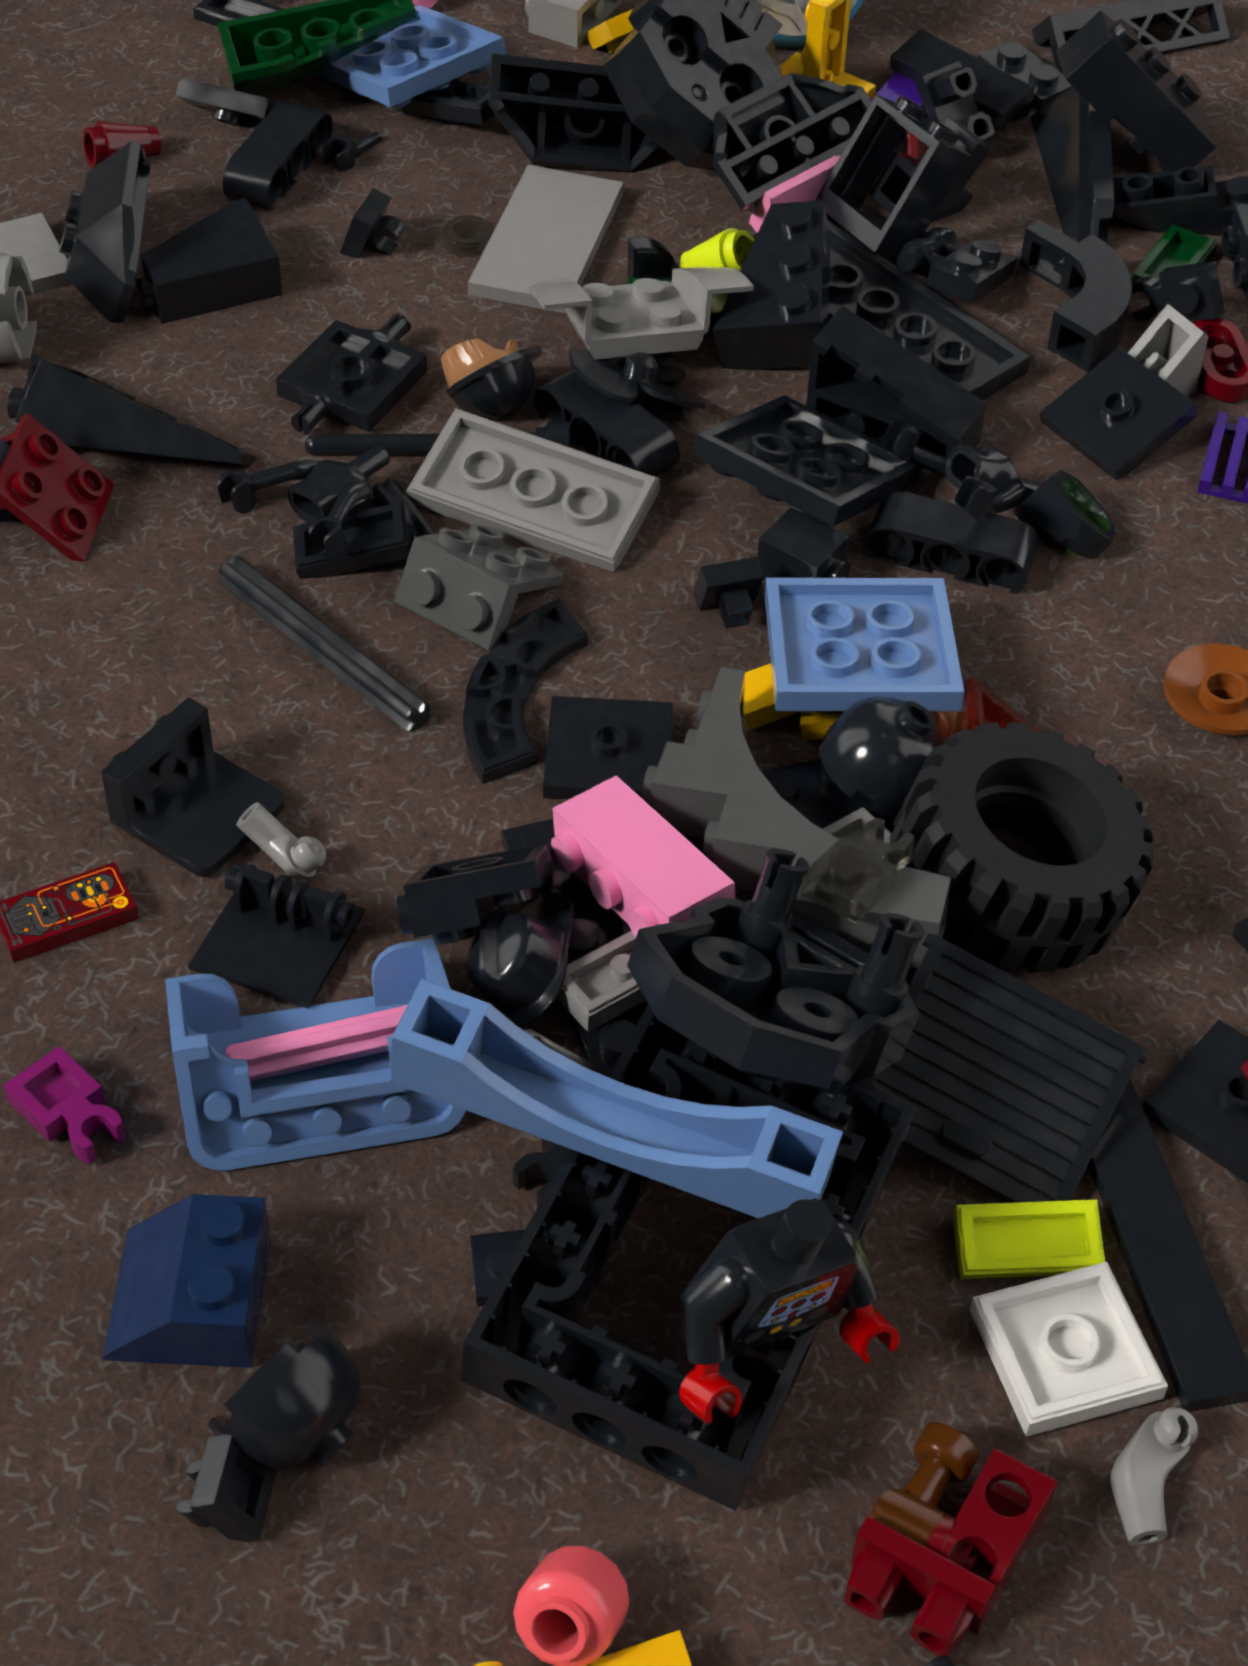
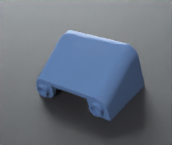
[165,938,466,1171]

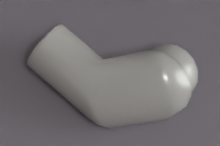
[236,802,326,879]

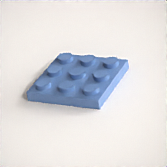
[313,5,507,108]
[765,578,964,713]

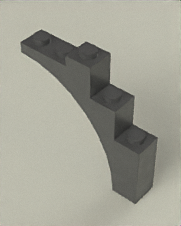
[643,667,951,969]

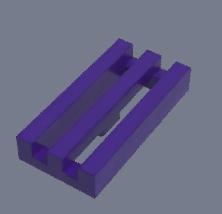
[1197,411,1248,504]

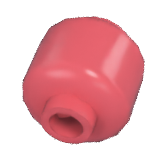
[513,1546,630,1666]

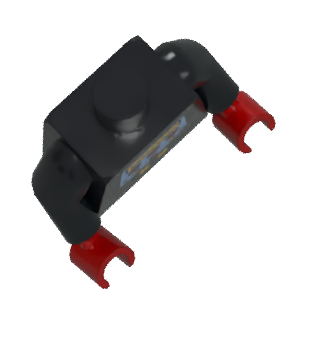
[679,1198,900,1425]

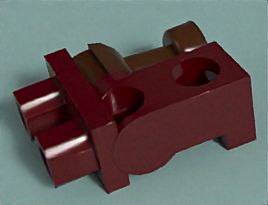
[844,1422,1058,1656]

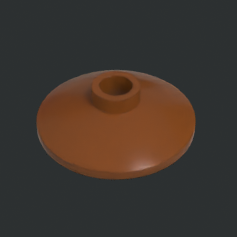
[1163,643,1248,735]

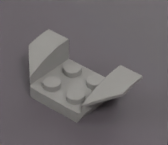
[529,267,754,360]

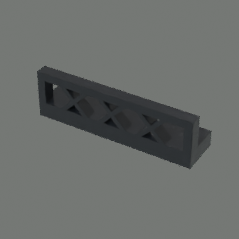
[1032,0,1230,72]

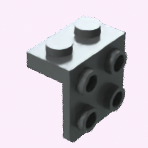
[394,524,564,650]

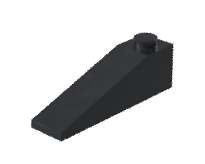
[14,359,256,466]

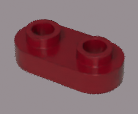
[1193,318,1248,402]

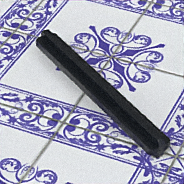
[219,556,431,732]

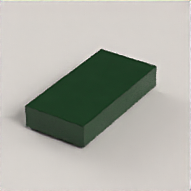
[1130,225,1218,293]

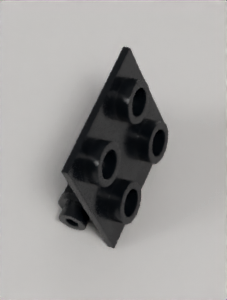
[188,862,365,1009]

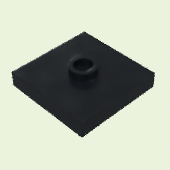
[1039,347,1197,481]
[543,696,673,800]
[1143,1019,1248,1183]

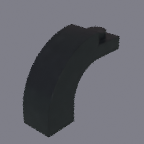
[1019,219,1132,372]

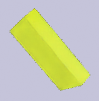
[952,1199,1105,1279]

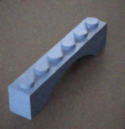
[391,978,843,1218]

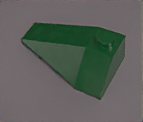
[217,0,417,95]

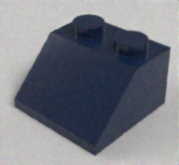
[103,1194,271,1368]

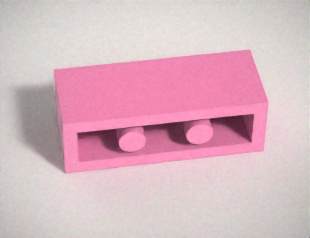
[551,775,735,938]

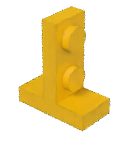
[780,0,876,100]

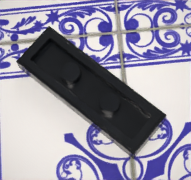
[890,29,1034,127]

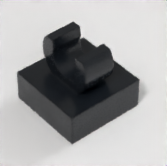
[340,188,406,259]
[693,556,764,629]
[176,1434,277,1542]

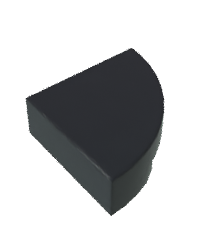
[627,237,679,280]

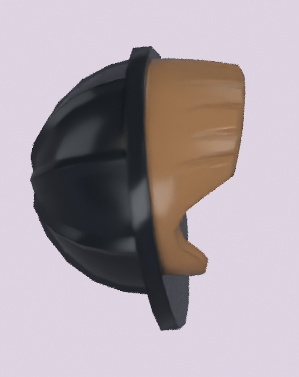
[441,338,542,420]

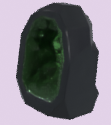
[1013,469,1116,557]

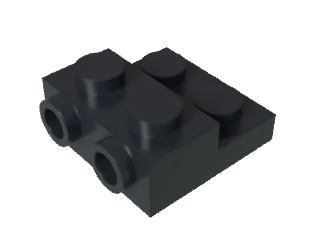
[397,842,554,944]

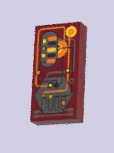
[0,862,139,963]

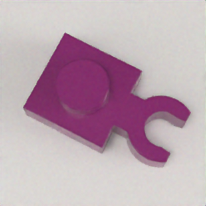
[3,1046,125,1164]

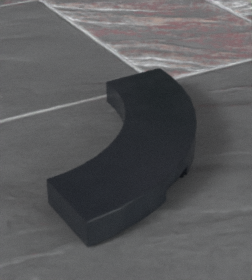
[463,599,588,784]

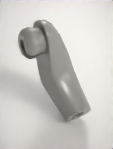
[1110,1407,1198,1546]

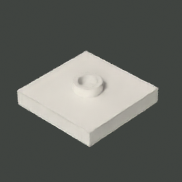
[969,1262,1168,1437]

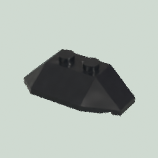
[488,53,661,172]
[713,73,872,213]
[59,141,152,323]

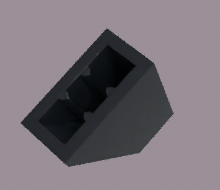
[137,198,282,324]

